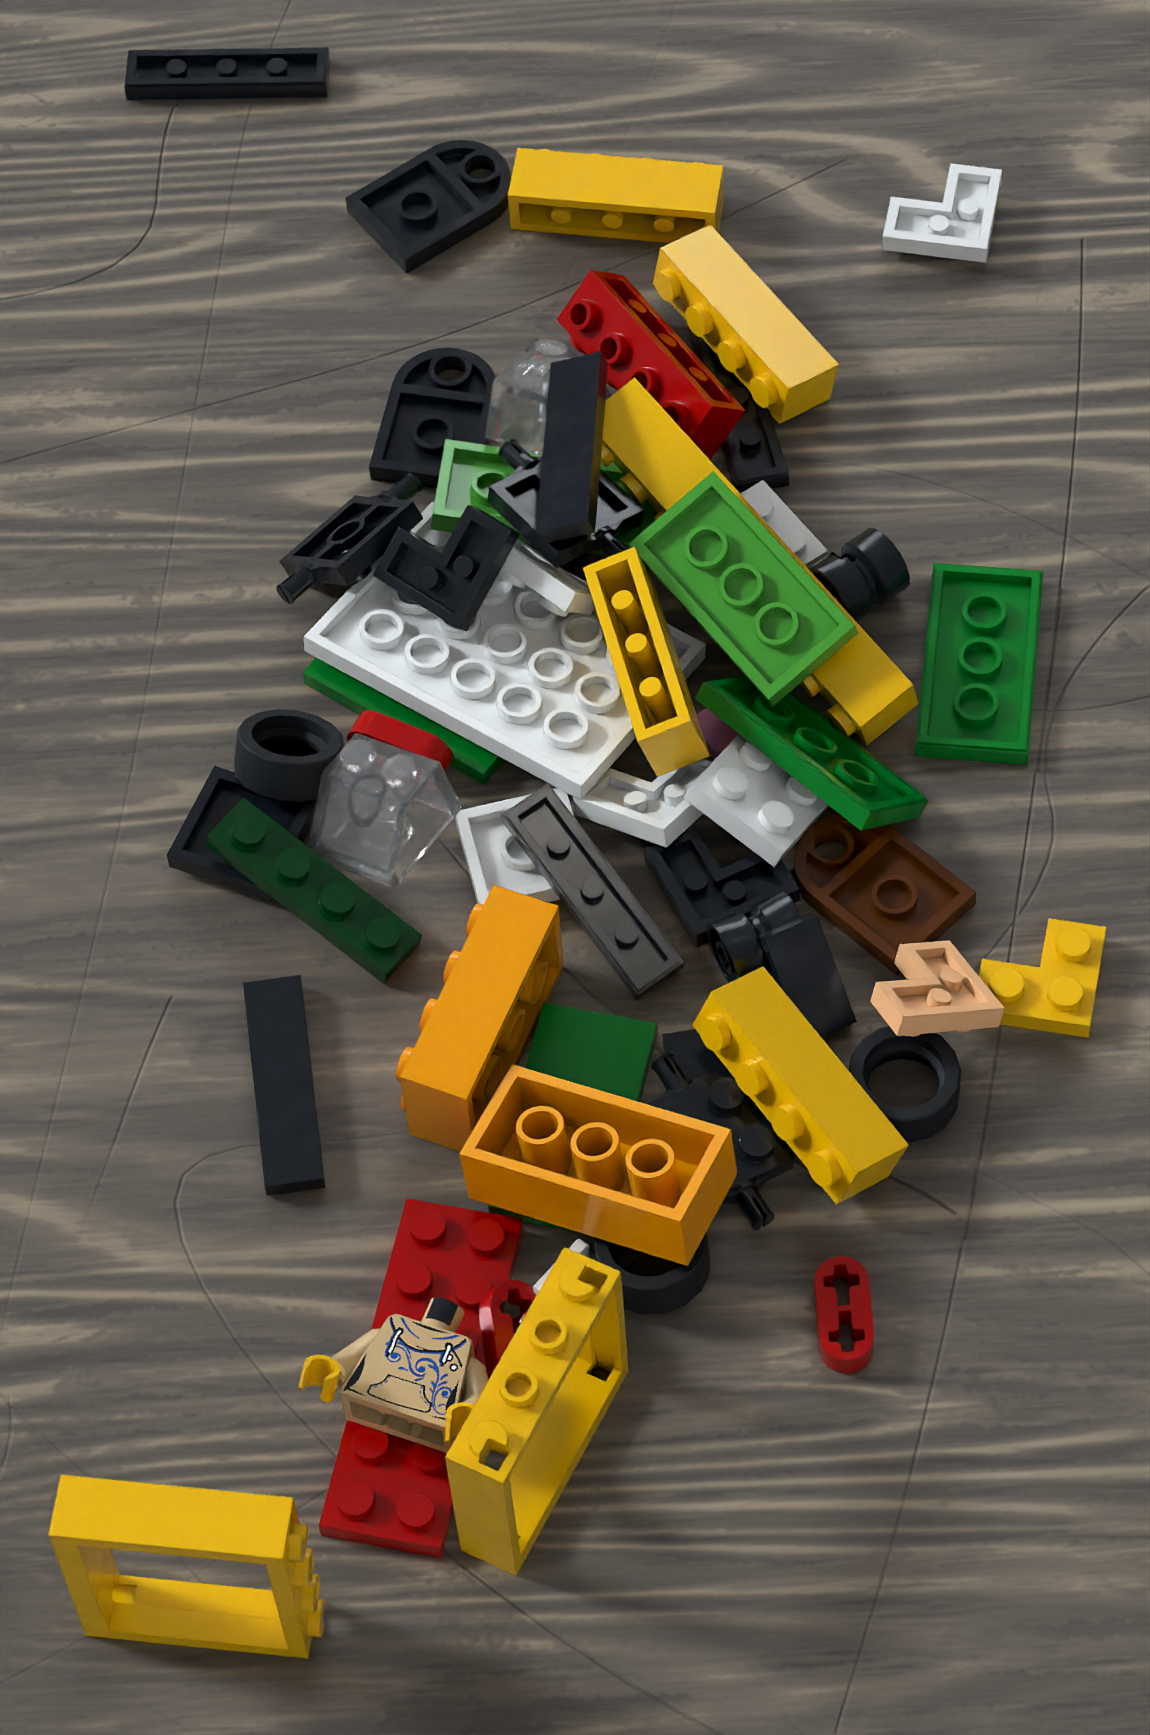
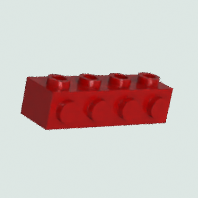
[556,270,746,460]

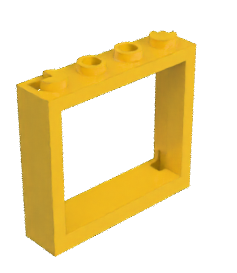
[445,1247,629,1576]
[48,1475,326,1659]

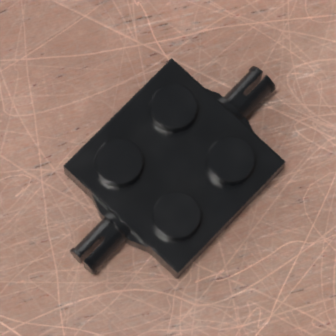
[487,439,644,568]
[276,472,424,604]
[647,1053,795,1230]

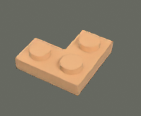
[870,940,1005,1037]

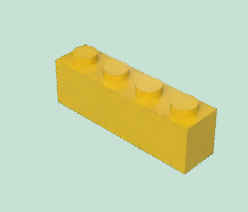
[508,148,724,243]
[653,224,839,424]
[583,547,710,777]
[692,966,909,1205]

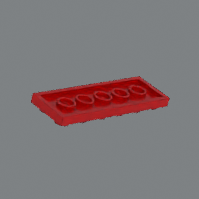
[318,1198,524,1558]

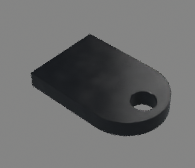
[345,140,511,274]
[369,348,499,489]

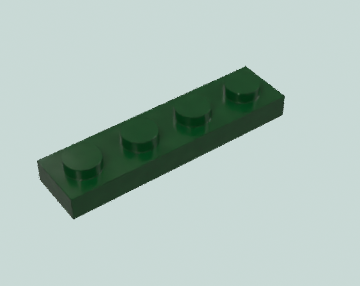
[206,798,422,984]

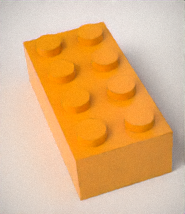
[396,885,564,1152]
[459,1064,737,1266]

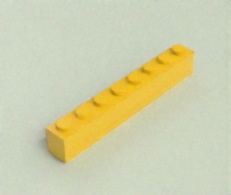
[601,377,919,746]

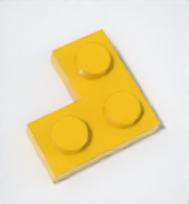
[979,918,1106,1038]

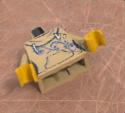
[298,1297,488,1453]

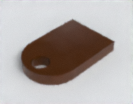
[795,813,976,976]

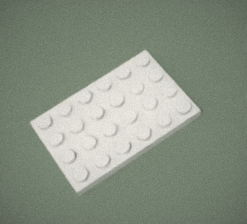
[304,502,706,800]

